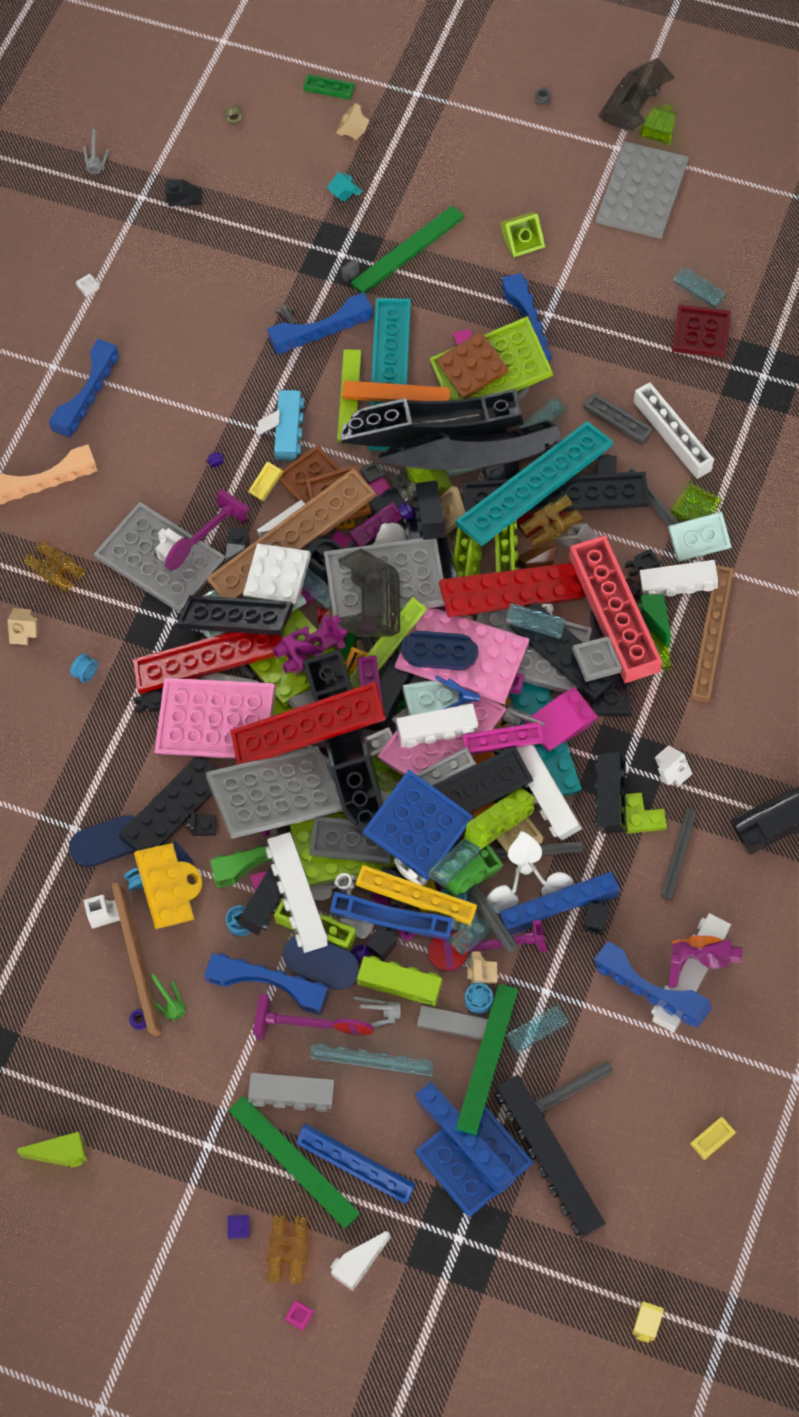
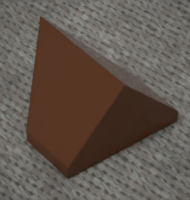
[517,545,557,569]

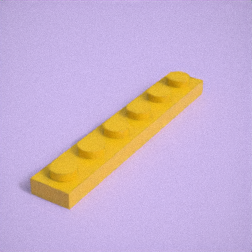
[356,865,477,926]

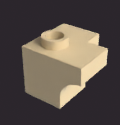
[336,103,369,140]
[8,608,38,645]
[467,952,497,985]

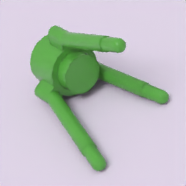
[151,974,186,1021]

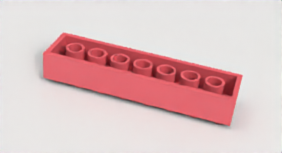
[569,535,662,684]

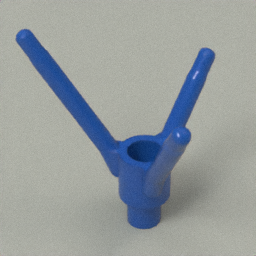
[435,676,480,709]

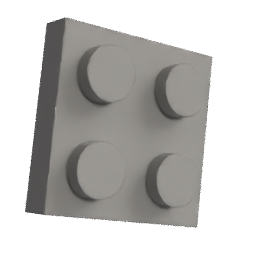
[572,636,623,682]

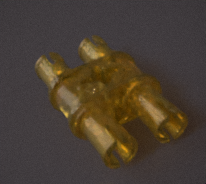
[520,494,583,549]
[23,540,85,592]
[266,1215,309,1284]

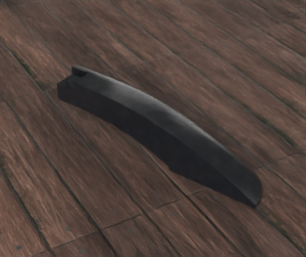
[340,389,524,447]
[378,420,561,470]
[303,649,384,830]
[731,786,799,855]

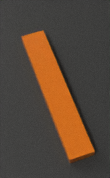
[342,381,451,402]

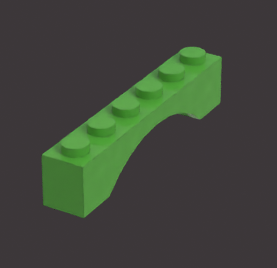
[210,846,272,889]

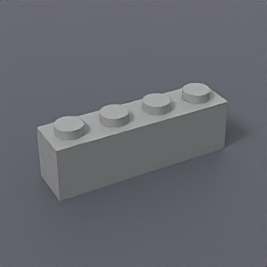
[248,1073,334,1112]

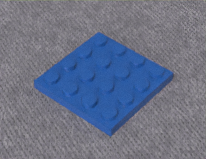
[362,769,474,881]
[414,1106,534,1218]

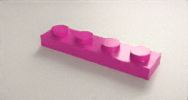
[463,722,544,755]

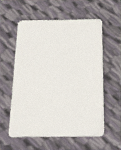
[257,410,280,436]

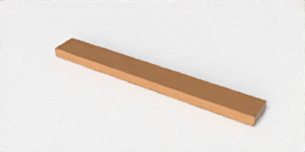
[691,565,734,703]
[111,882,162,1037]

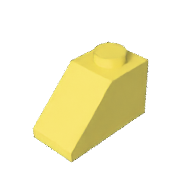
[632,1302,664,1343]

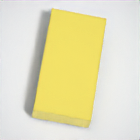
[248,461,284,502]
[690,1116,736,1160]

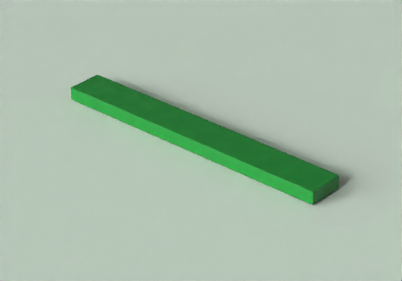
[351,205,464,294]
[456,984,518,1135]
[228,1096,360,1230]

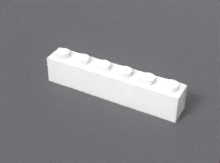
[634,382,714,479]
[504,745,582,840]
[265,832,327,953]
[651,913,731,1033]

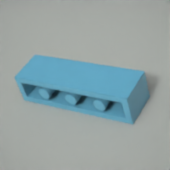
[274,390,304,461]

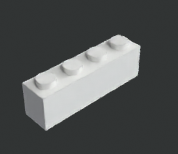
[640,560,718,596]
[396,704,478,748]

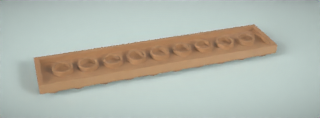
[206,468,376,598]

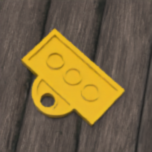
[134,843,202,930]

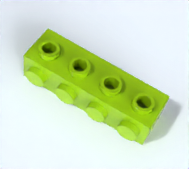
[495,520,518,572]
[453,527,482,577]
[464,788,535,851]
[274,898,357,951]
[357,956,442,1007]

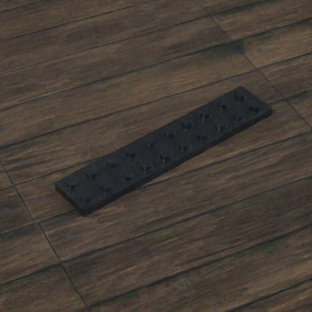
[462,472,649,514]

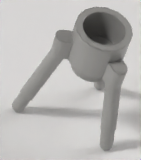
[83,129,110,174]
[503,707,545,727]
[353,996,400,1027]

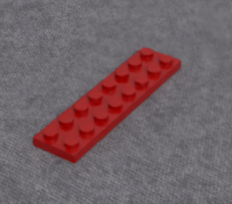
[438,563,586,617]
[133,632,282,694]
[230,682,386,765]

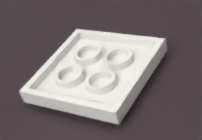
[243,543,311,606]

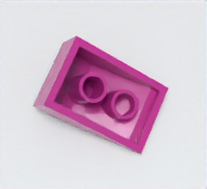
[525,687,598,752]

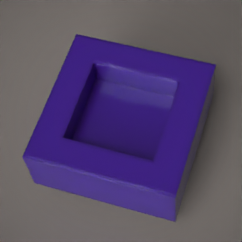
[228,1215,250,1239]

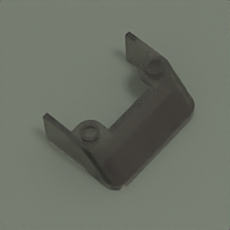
[598,58,675,131]
[338,548,400,637]

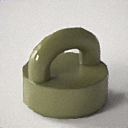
[224,106,242,123]

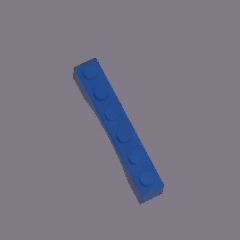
[502,273,552,364]
[267,292,373,355]
[49,339,120,438]
[499,871,619,936]
[330,892,454,941]
[594,941,712,1028]
[204,953,329,1016]
[415,1082,515,1195]

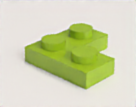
[626,793,667,834]

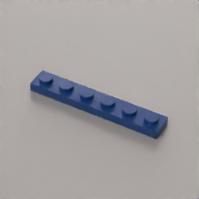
[296,1124,416,1204]

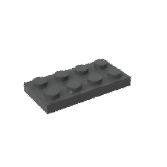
[310,816,391,864]

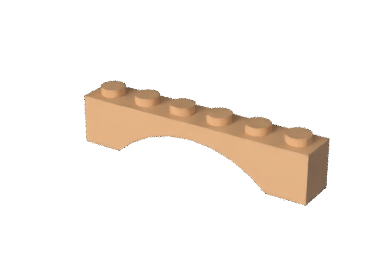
[0,444,97,505]

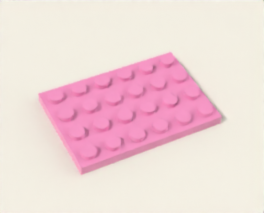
[395,608,529,704]
[154,678,276,759]
[377,696,507,776]

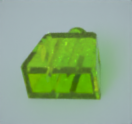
[640,104,676,145]

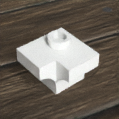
[155,528,183,562]
[655,745,692,786]
[83,895,120,929]

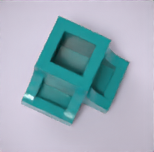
[326,171,363,202]

